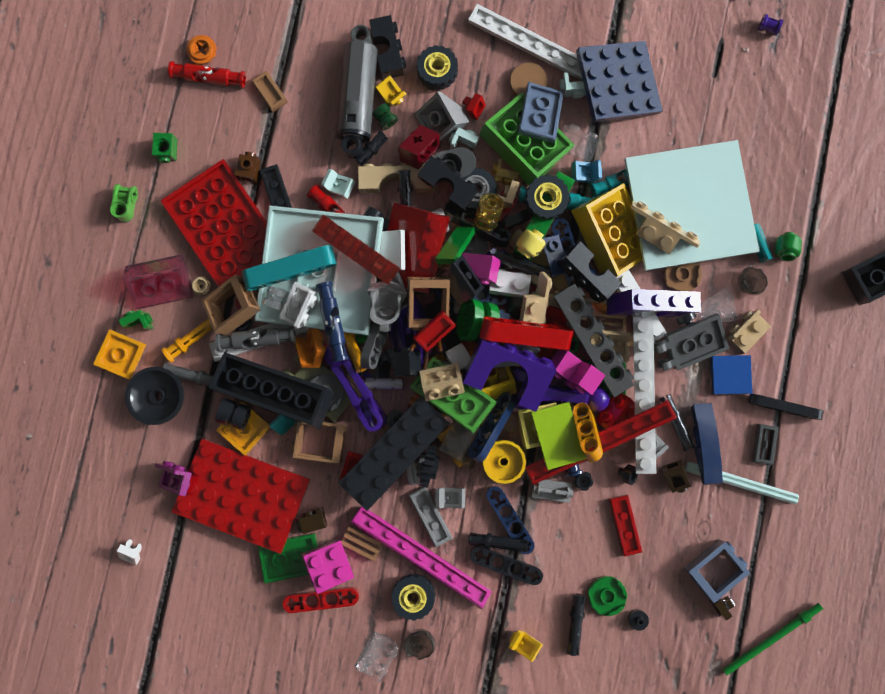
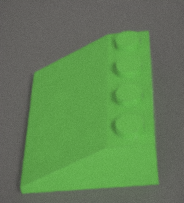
[479,92,575,185]

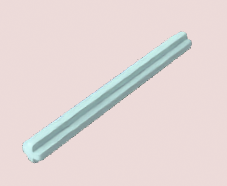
[685,462,799,504]

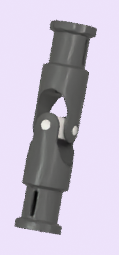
[215,326,296,351]

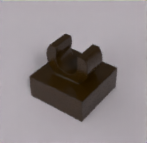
[709,596,736,621]

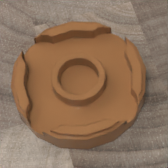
[510,63,547,96]
[663,263,702,292]

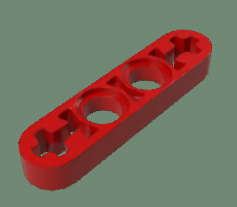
[283,587,360,613]

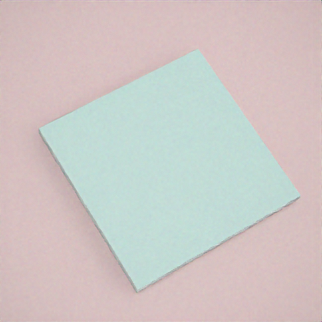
[624,140,759,271]
[255,206,384,335]

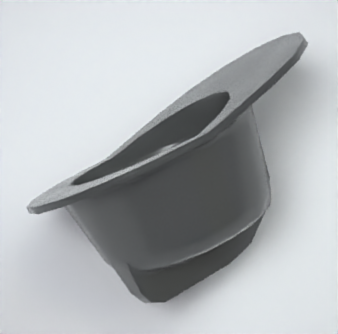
[434,147,476,178]

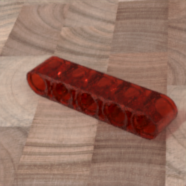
[312,214,400,285]

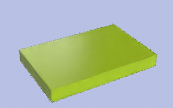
[531,402,586,470]

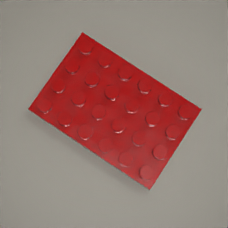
[160,159,267,287]
[171,439,311,554]

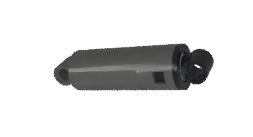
[337,25,377,159]

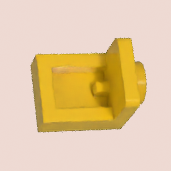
[375,75,406,106]
[508,630,543,662]

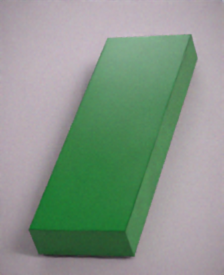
[435,227,475,265]

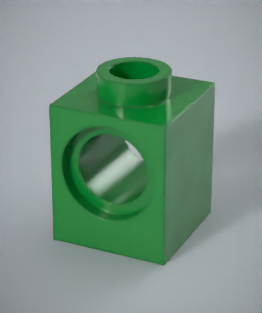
[152,133,178,163]

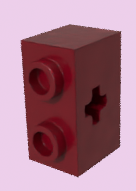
[398,125,440,170]

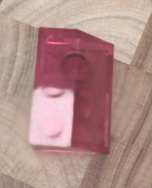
[123,254,193,309]

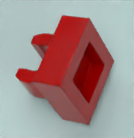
[462,93,486,120]

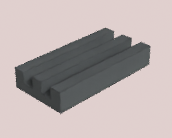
[752,424,779,465]

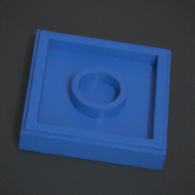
[711,355,753,394]

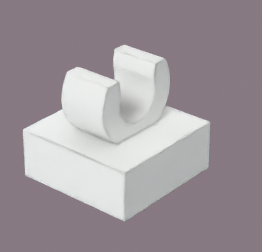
[117,539,142,565]

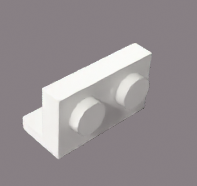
[489,269,531,298]
[279,282,318,328]

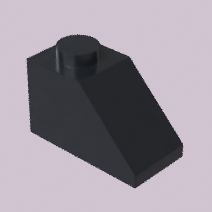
[449,255,484,305]

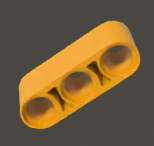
[573,403,603,462]

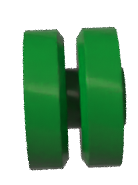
[456,298,500,343]

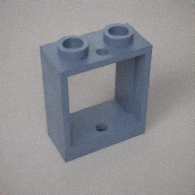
[684,539,750,603]

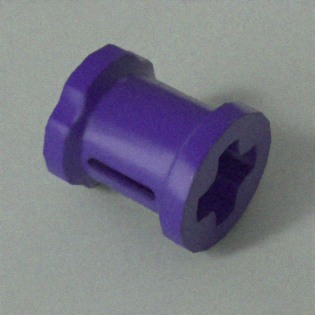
[758,14,783,36]

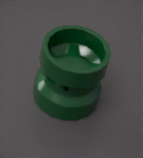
[372,103,398,130]

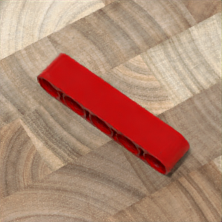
[479,317,574,350]

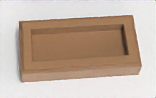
[251,70,288,112]

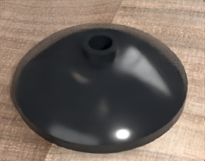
[125,367,184,425]

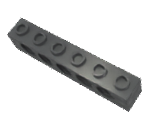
[552,284,634,397]

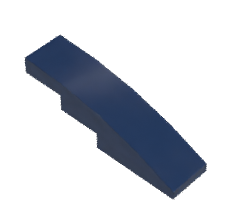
[691,403,723,485]

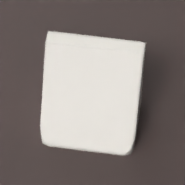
[446,343,471,371]

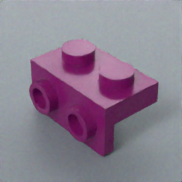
[154,461,192,496]

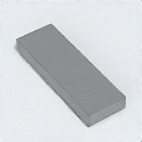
[409,487,453,547]

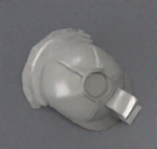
[367,281,406,332]

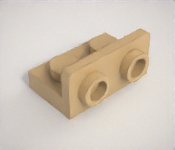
[727,309,771,354]
[419,363,465,401]

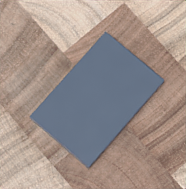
[518,82,564,143]

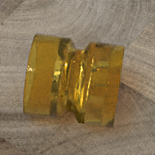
[474,193,504,230]

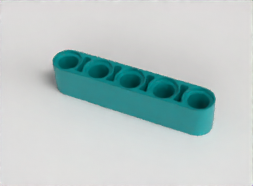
[241,245,337,291]

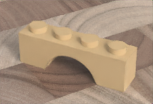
[358,163,435,194]

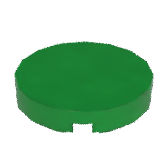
[588,576,627,616]

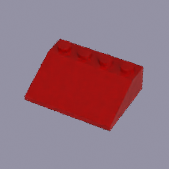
[387,202,450,294]

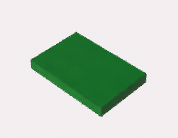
[257,533,318,584]

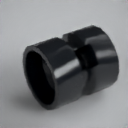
[215,398,251,431]

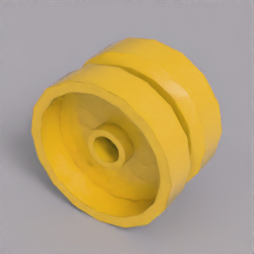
[482,440,526,484]

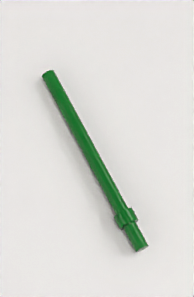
[722,603,823,676]

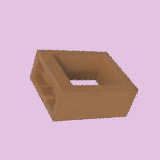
[201,275,260,335]
[407,277,450,331]
[291,422,347,464]

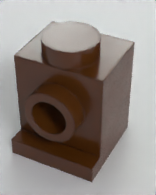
[235,152,261,183]

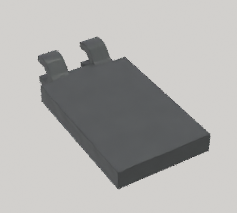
[654,313,729,371]

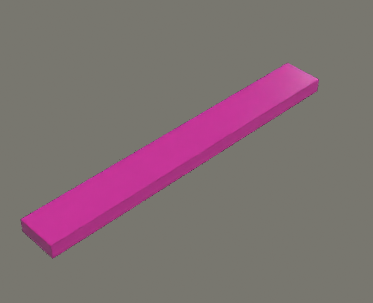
[350,506,492,609]

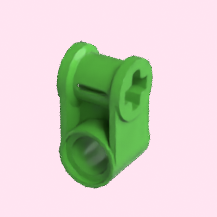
[110,184,138,223]

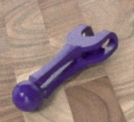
[323,345,387,431]
[513,368,610,412]

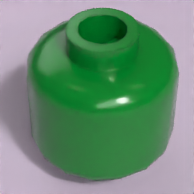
[775,232,802,262]

